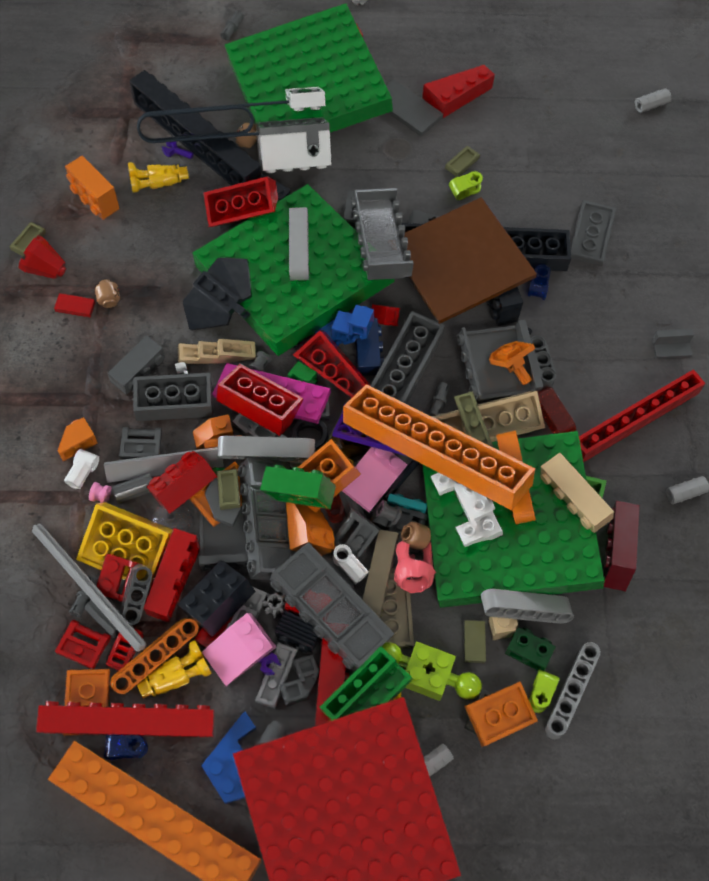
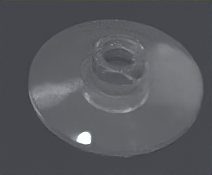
[152,504,192,532]

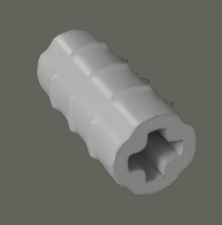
[635,88,671,113]
[666,476,709,504]
[423,743,454,776]

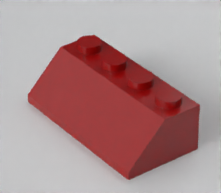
[203,177,278,228]
[216,364,304,436]

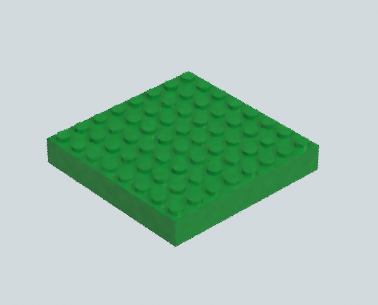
[224,3,393,133]
[192,184,395,356]
[423,431,604,608]

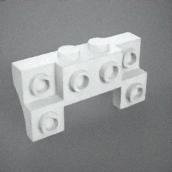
[431,473,503,547]

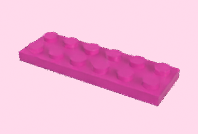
[212,363,331,424]

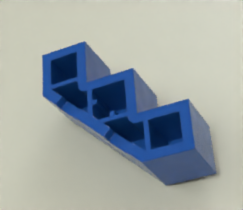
[315,305,374,346]

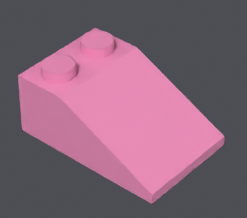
[342,447,407,512]
[202,613,276,686]

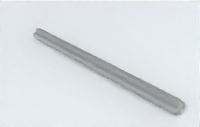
[32,523,146,652]

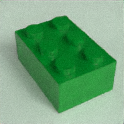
[260,465,336,509]

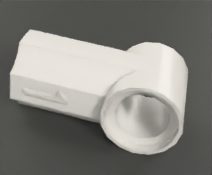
[64,449,99,489]
[332,544,369,584]

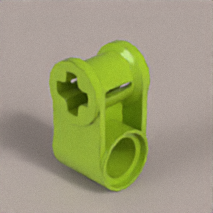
[448,171,483,200]
[529,669,559,713]

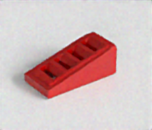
[105,629,144,671]

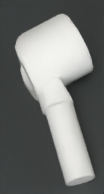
[175,362,189,374]

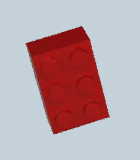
[147,451,217,514]

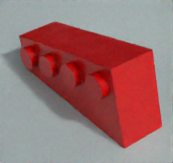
[422,65,495,118]
[293,330,371,398]
[144,528,200,622]

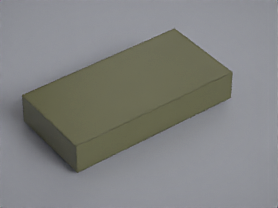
[445,146,480,177]
[9,222,46,257]
[217,469,241,510]
[464,620,486,663]

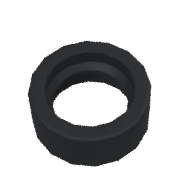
[292,419,328,452]

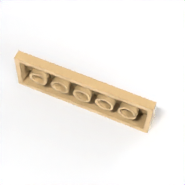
[432,391,545,442]

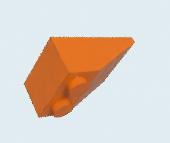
[286,503,335,556]

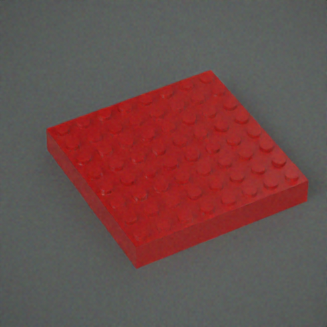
[233,697,461,881]

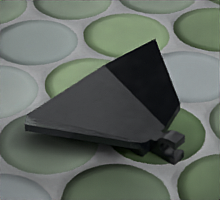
[183,257,252,331]

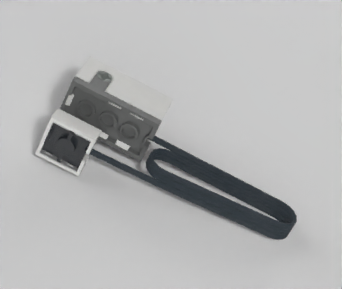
[137,87,331,173]

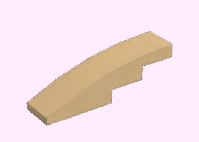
[178,339,256,364]

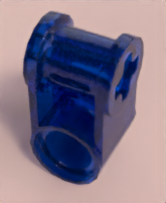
[527,264,551,300]
[104,734,148,760]

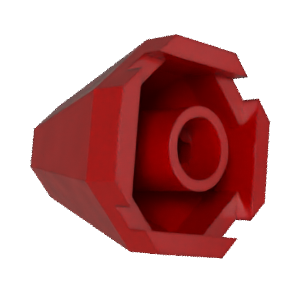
[19,235,67,279]

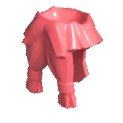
[394,541,436,593]

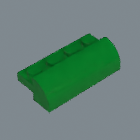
[320,646,413,720]

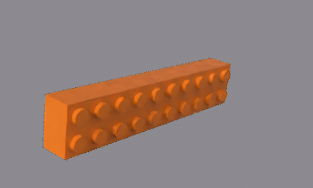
[343,384,535,510]
[48,741,261,881]

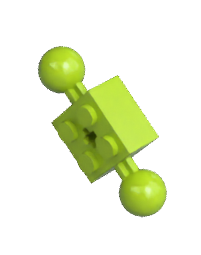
[382,641,482,701]

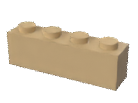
[540,453,614,533]

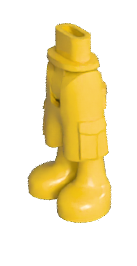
[128,162,189,193]
[137,640,212,699]

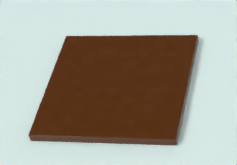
[387,197,537,324]

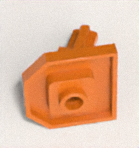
[489,341,535,385]

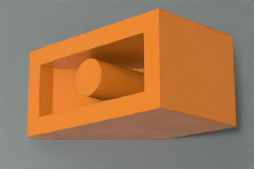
[193,414,233,449]
[57,417,97,461]

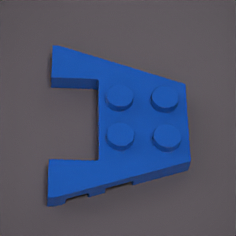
[201,711,256,804]

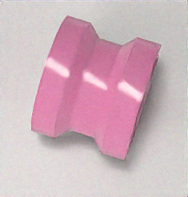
[89,482,111,503]

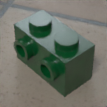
[505,627,556,671]

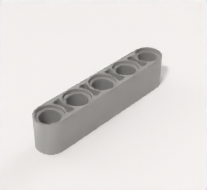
[289,207,309,281]
[218,436,315,461]
[481,589,574,624]
[545,642,601,740]

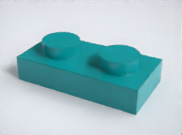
[387,494,427,513]

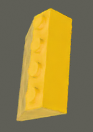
[76,502,173,589]

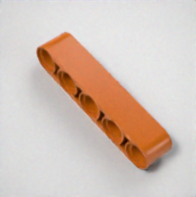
[496,430,536,525]
[110,618,199,694]

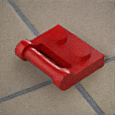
[97,553,141,602]
[55,619,111,669]

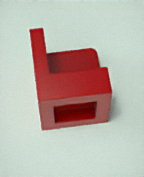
[372,304,400,326]

